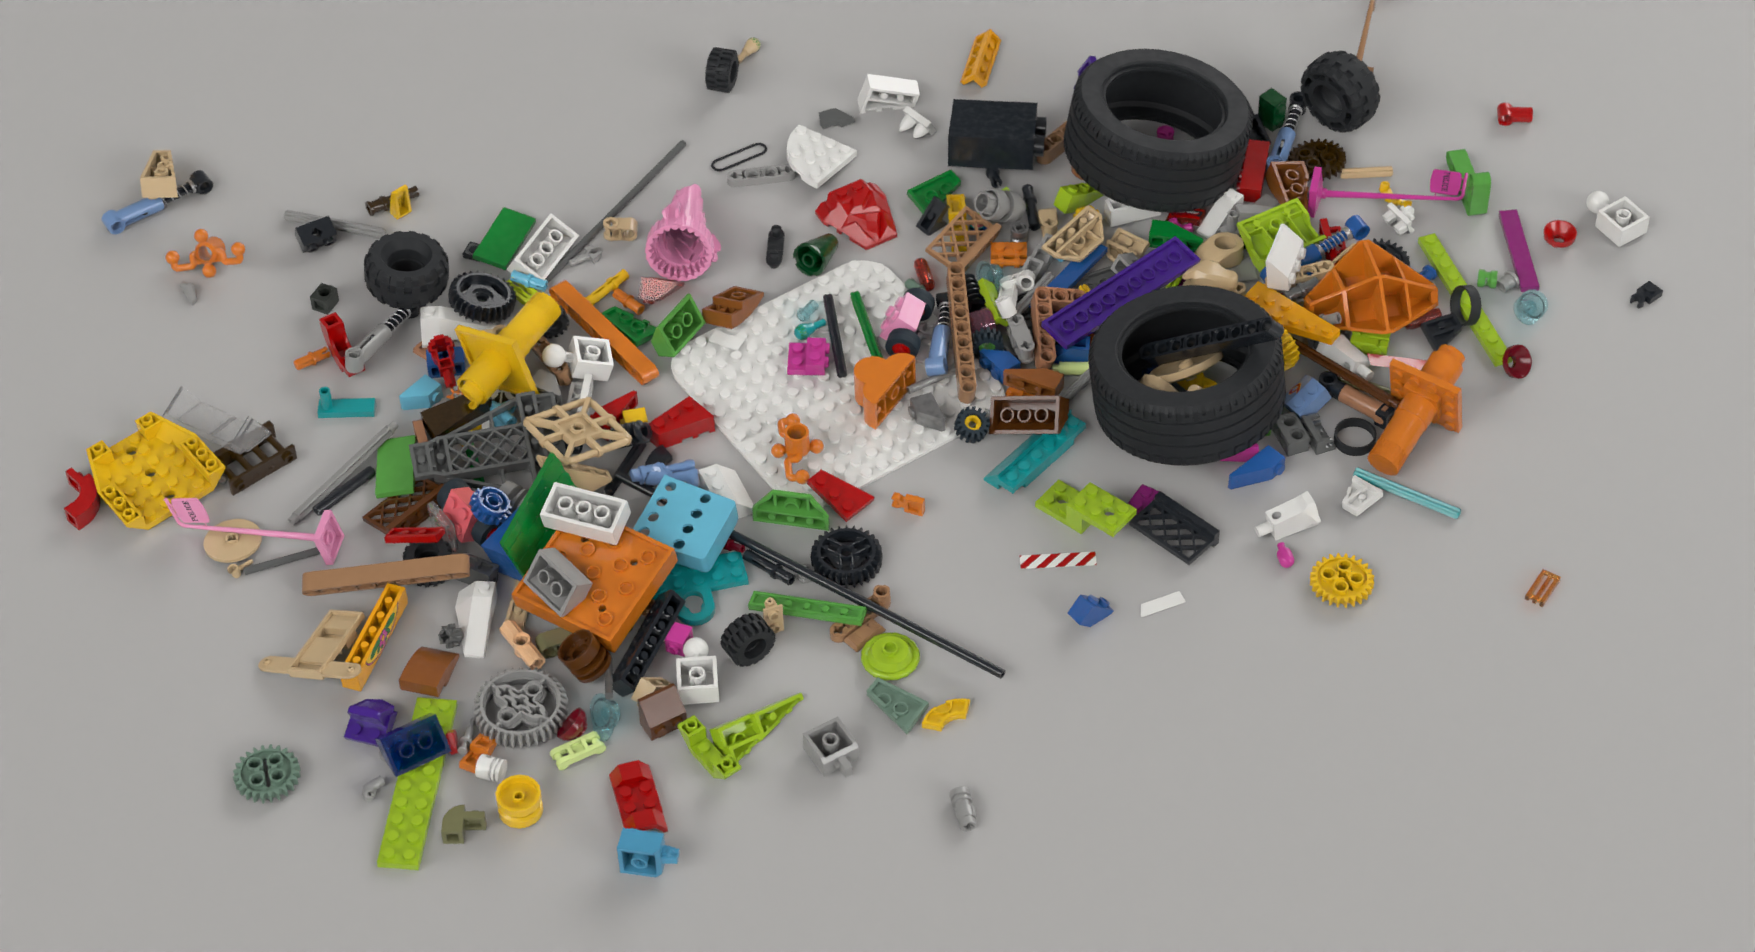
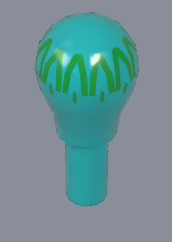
[794,319,826,340]

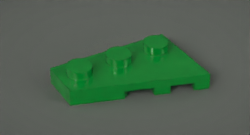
[907,169,961,214]
[601,306,656,347]

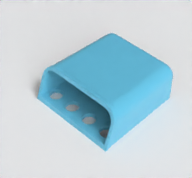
[633,475,738,572]

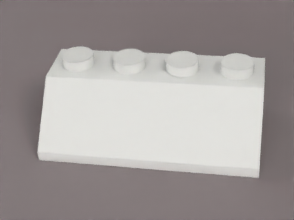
[506,213,579,280]

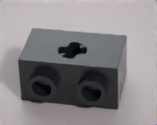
[295,215,337,253]

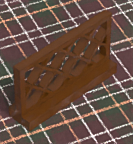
[362,479,444,544]

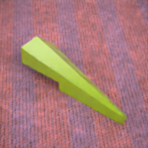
[709,693,804,763]

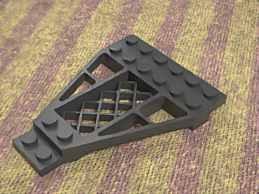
[409,391,566,489]

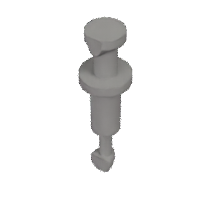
[457,717,476,755]

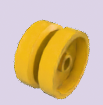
[495,775,544,829]

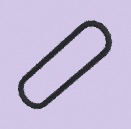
[711,143,767,171]

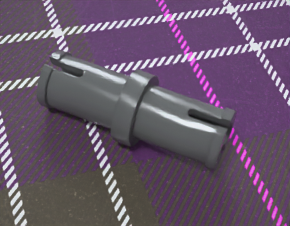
[1282,277,1319,300]

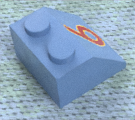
[1284,375,1332,419]

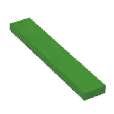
[748,591,867,626]

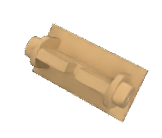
[763,598,784,633]

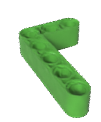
[1446,149,1491,216]

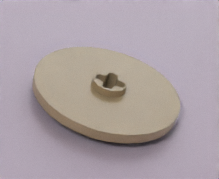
[203,519,262,563]

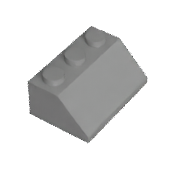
[523,547,593,617]

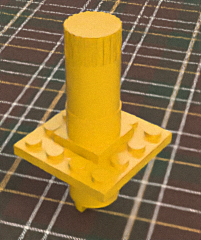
[454,292,561,409]

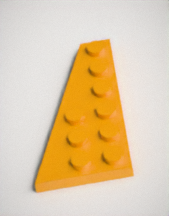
[1244,281,1340,345]

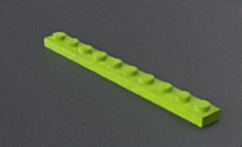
[1417,233,1512,367]

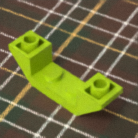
[677,715,742,779]

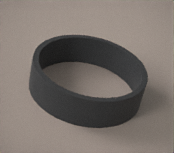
[1450,285,1482,326]
[1334,417,1377,456]

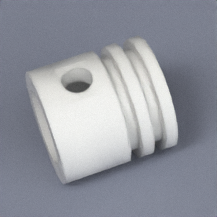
[475,754,507,784]

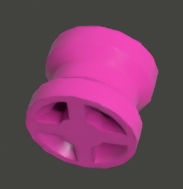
[1157,125,1174,140]

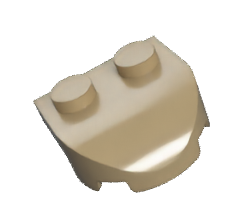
[1105,227,1150,263]

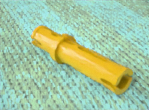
[585,269,629,305]

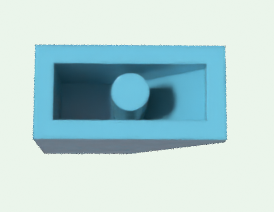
[399,374,443,410]

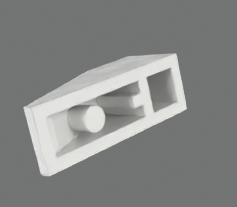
[1197,188,1244,239]

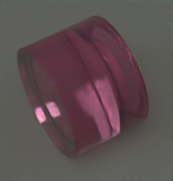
[969,308,996,334]

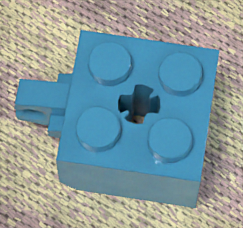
[617,828,680,878]

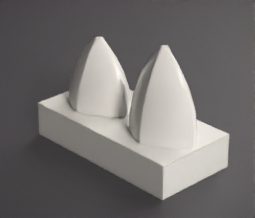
[899,105,936,138]

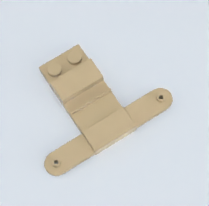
[258,609,365,680]

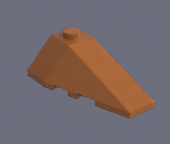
[1265,161,1309,211]

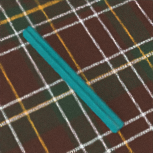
[1353,467,1461,519]

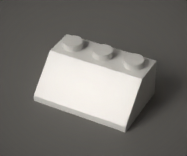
[1266,224,1306,291]
[699,464,754,519]

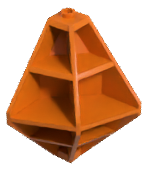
[1304,239,1438,334]

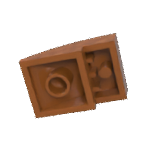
[702,286,764,329]
[399,646,459,697]

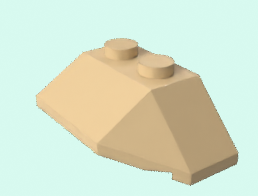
[1041,205,1104,262]
[536,455,612,492]

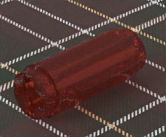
[914,258,935,292]
[1404,308,1442,330]

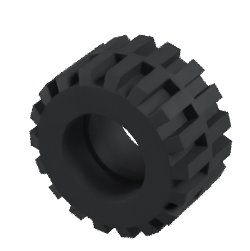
[705,47,739,93]
[403,538,452,587]
[720,613,776,667]

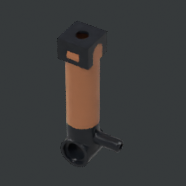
[1319,371,1396,429]

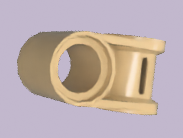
[1038,208,1058,238]
[603,217,638,241]

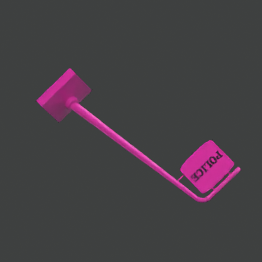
[1308,167,1468,218]

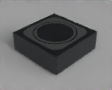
[462,242,480,262]

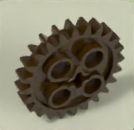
[1288,138,1346,182]

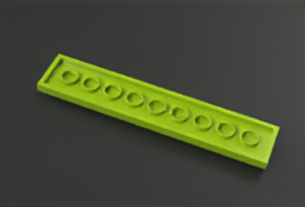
[377,697,458,870]

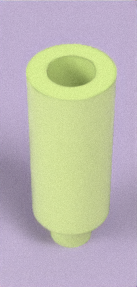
[1052,362,1089,375]

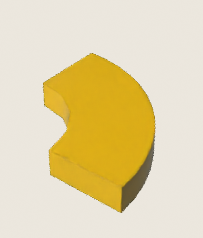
[922,698,970,731]

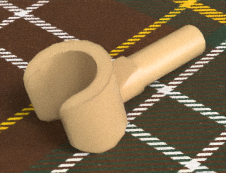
[227,559,253,578]

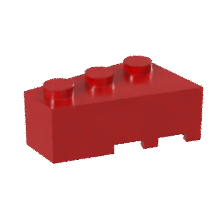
[649,396,715,448]

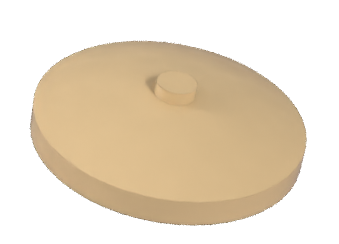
[1149,352,1223,383]

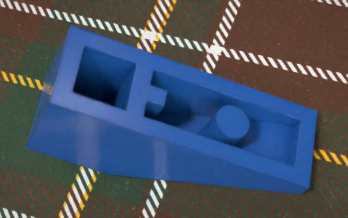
[1228,445,1285,489]

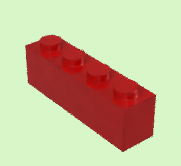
[1236,139,1270,203]

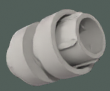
[974,188,1026,224]

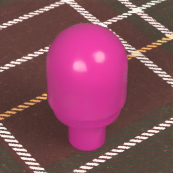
[1277,542,1295,568]

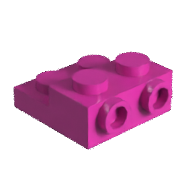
[787,338,830,375]

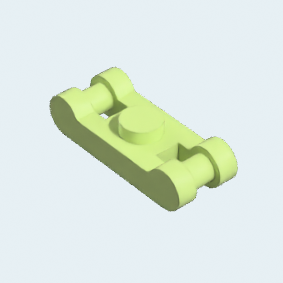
[550,731,606,770]

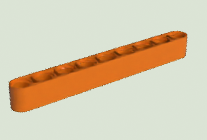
[549,280,659,385]

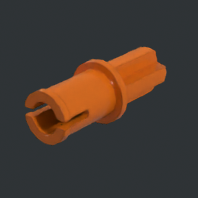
[612,288,645,315]
[294,346,330,370]

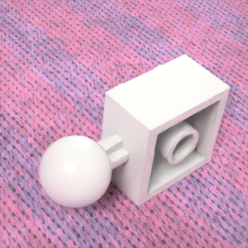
[1586,191,1650,247]
[542,336,614,381]
[676,637,719,705]

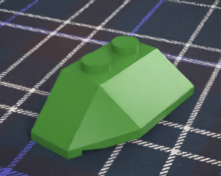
[752,489,830,531]

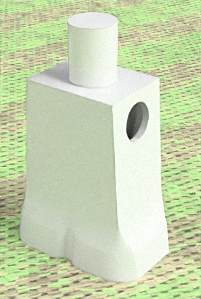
[1316,334,1374,381]
[1255,491,1321,541]

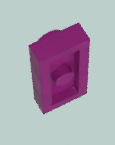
[1127,484,1159,521]

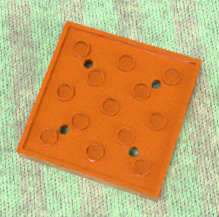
[511,526,678,653]

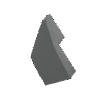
[819,108,855,129]

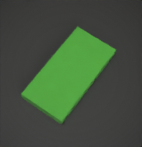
[375,435,417,499]

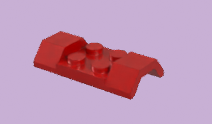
[609,760,668,832]

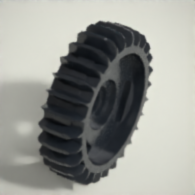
[448,270,516,324]
[810,525,883,588]

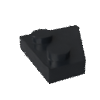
[1420,312,1462,351]

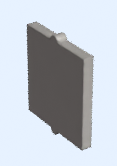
[1226,258,1259,283]

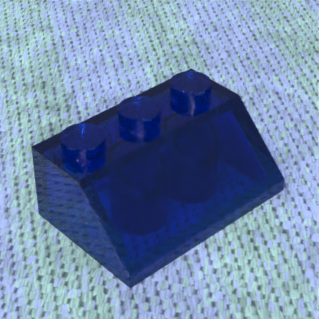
[375,713,451,777]

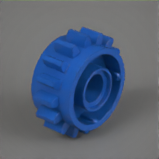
[469,486,512,525]

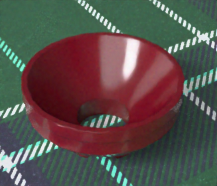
[1502,344,1532,379]
[557,707,588,741]

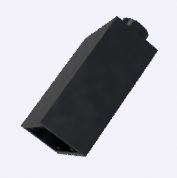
[948,99,1047,170]

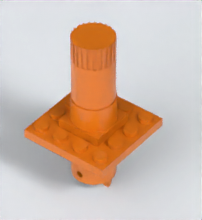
[1367,344,1465,476]

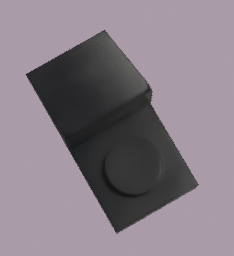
[916,196,950,236]

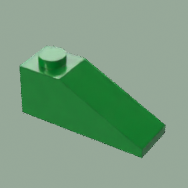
[1149,219,1203,252]

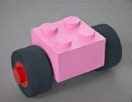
[880,288,935,358]

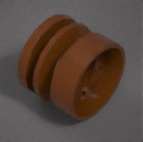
[558,629,611,683]

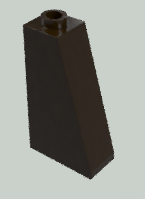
[420,395,493,439]

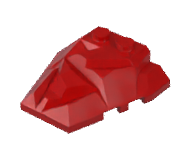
[815,179,897,250]

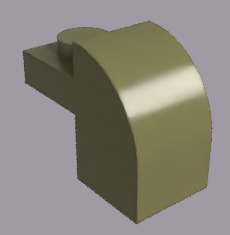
[441,804,487,844]

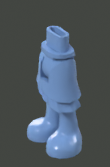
[630,459,699,487]

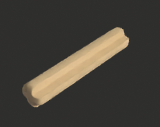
[1340,166,1393,179]

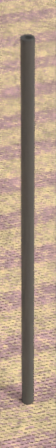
[545,140,686,283]

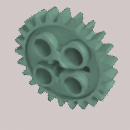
[233,744,301,804]

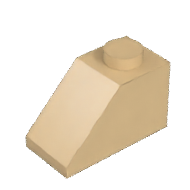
[631,677,677,706]

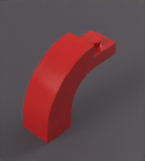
[319,312,365,377]
[64,467,100,530]

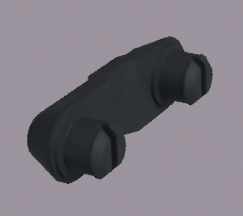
[766,225,785,269]

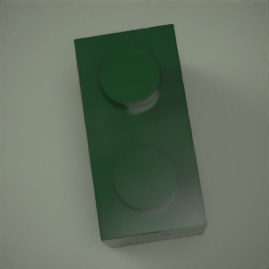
[1258,88,1287,132]

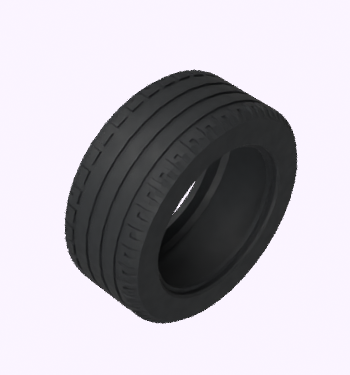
[1063,49,1253,213]
[1088,285,1286,466]

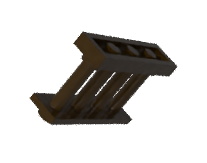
[213,420,297,496]

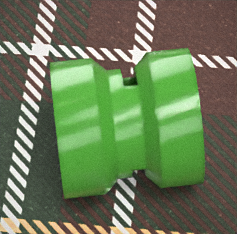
[1477,269,1498,289]

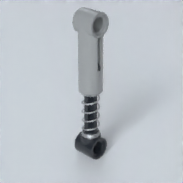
[345,307,419,373]

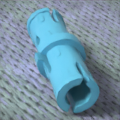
[510,270,548,292]

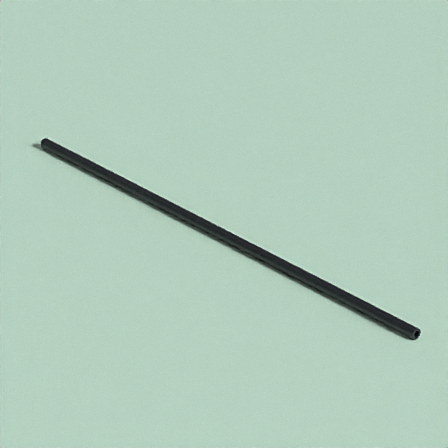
[615,471,1006,679]

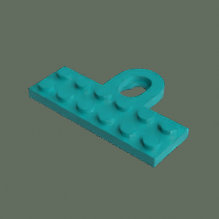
[652,551,749,626]

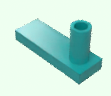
[317,387,376,418]

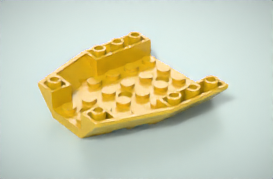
[86,411,226,530]

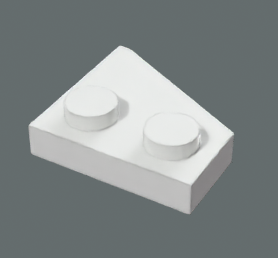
[1342,475,1383,516]

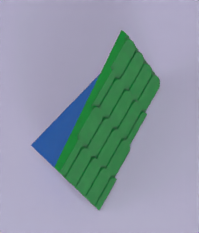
[481,452,578,581]

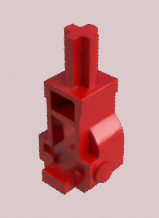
[427,334,457,389]

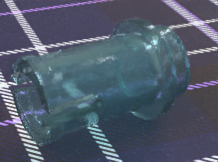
[796,300,819,322]

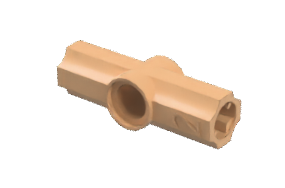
[499,620,545,670]

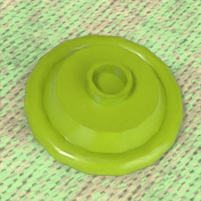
[861,633,920,680]

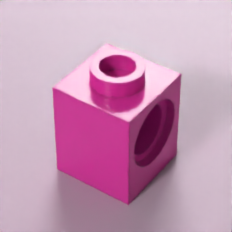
[665,622,693,657]

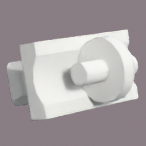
[1382,202,1415,236]

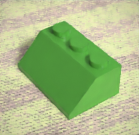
[651,293,706,357]

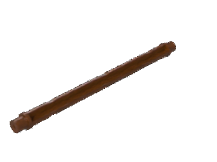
[1291,336,1400,409]

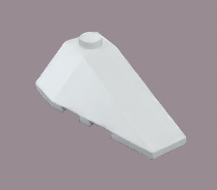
[420,306,497,348]
[455,581,498,658]

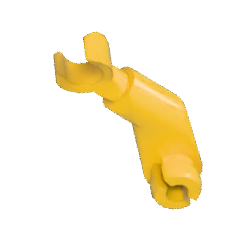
[1379,181,1412,207]

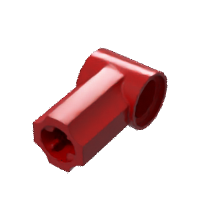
[1497,102,1533,126]

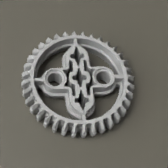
[473,666,569,749]

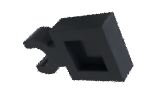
[1630,281,1663,309]

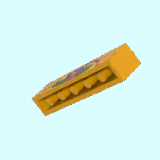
[341,583,408,692]

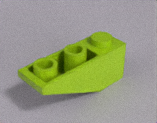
[1053,183,1104,214]

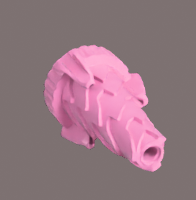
[645,184,721,281]

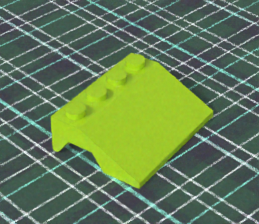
[1236,198,1327,272]

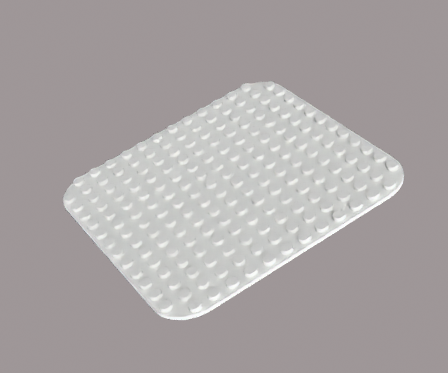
[671,260,1005,507]

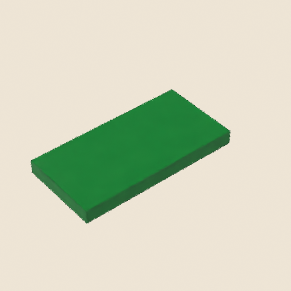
[473,207,536,271]

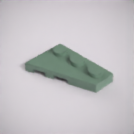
[867,677,929,734]

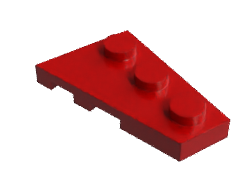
[807,469,875,522]

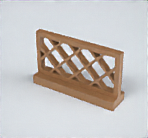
[925,206,1002,272]

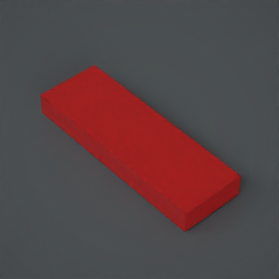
[384,527,445,543]

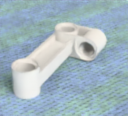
[995,270,1035,319]

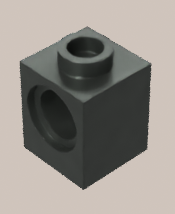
[310,283,339,315]

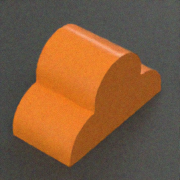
[854,353,916,430]

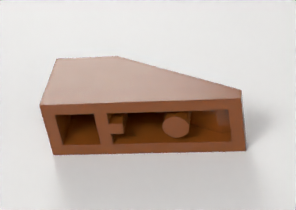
[1003,368,1064,396]

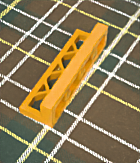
[960,29,1001,88]

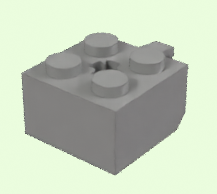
[802,717,859,777]

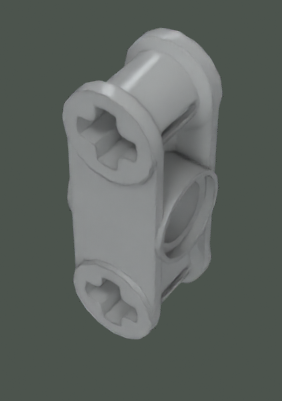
[1007,313,1035,364]

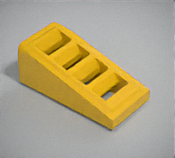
[390,184,412,220]

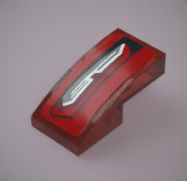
[1165,209,1206,227]

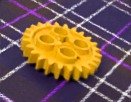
[1310,553,1374,608]

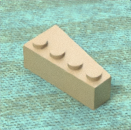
[140,150,178,200]

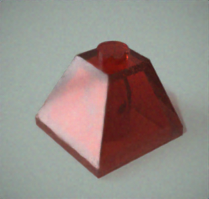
[638,277,685,304]

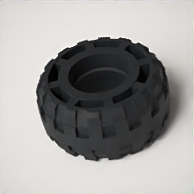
[1300,50,1381,133]
[364,231,449,310]

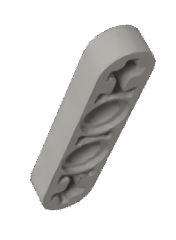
[727,164,796,187]

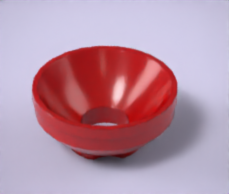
[1543,220,1577,248]

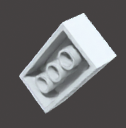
[540,482,631,545]

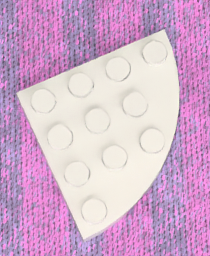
[786,125,857,189]

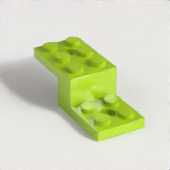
[1035,479,1137,537]

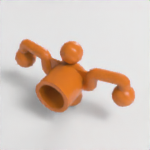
[165,229,245,278]
[771,413,824,484]

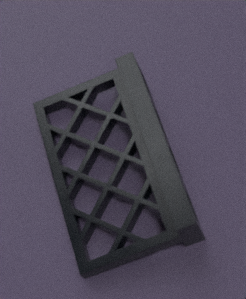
[1129,491,1220,565]

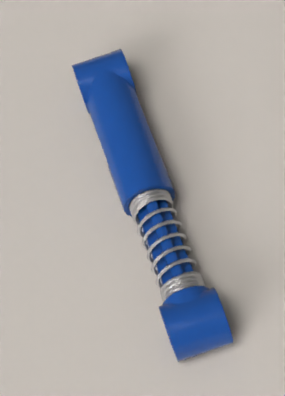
[1260,215,1370,283]

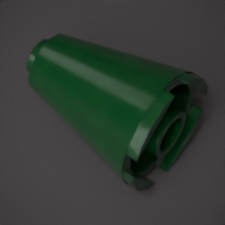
[793,233,839,276]

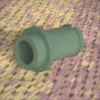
[905,278,926,290]

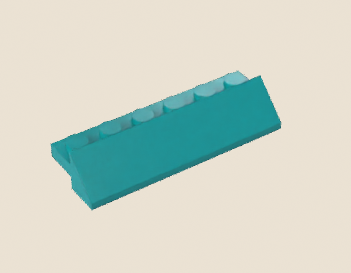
[984,409,1086,494]

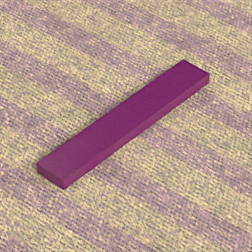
[1498,209,1540,292]

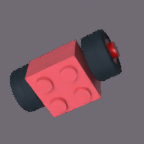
[437,478,502,548]

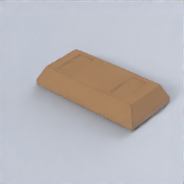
[843,618,886,652]

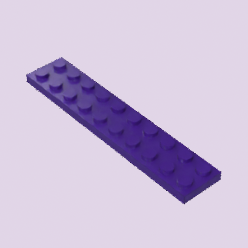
[1041,236,1201,350]

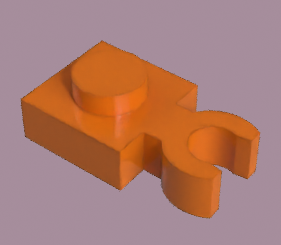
[891,492,925,516]

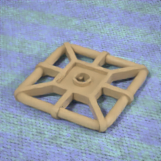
[523,397,632,466]

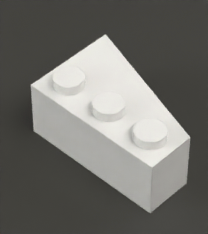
[857,74,920,114]
[1104,198,1161,227]

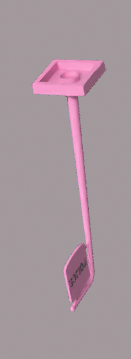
[164,498,345,565]

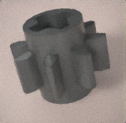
[438,624,463,649]

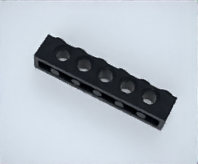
[613,589,686,697]

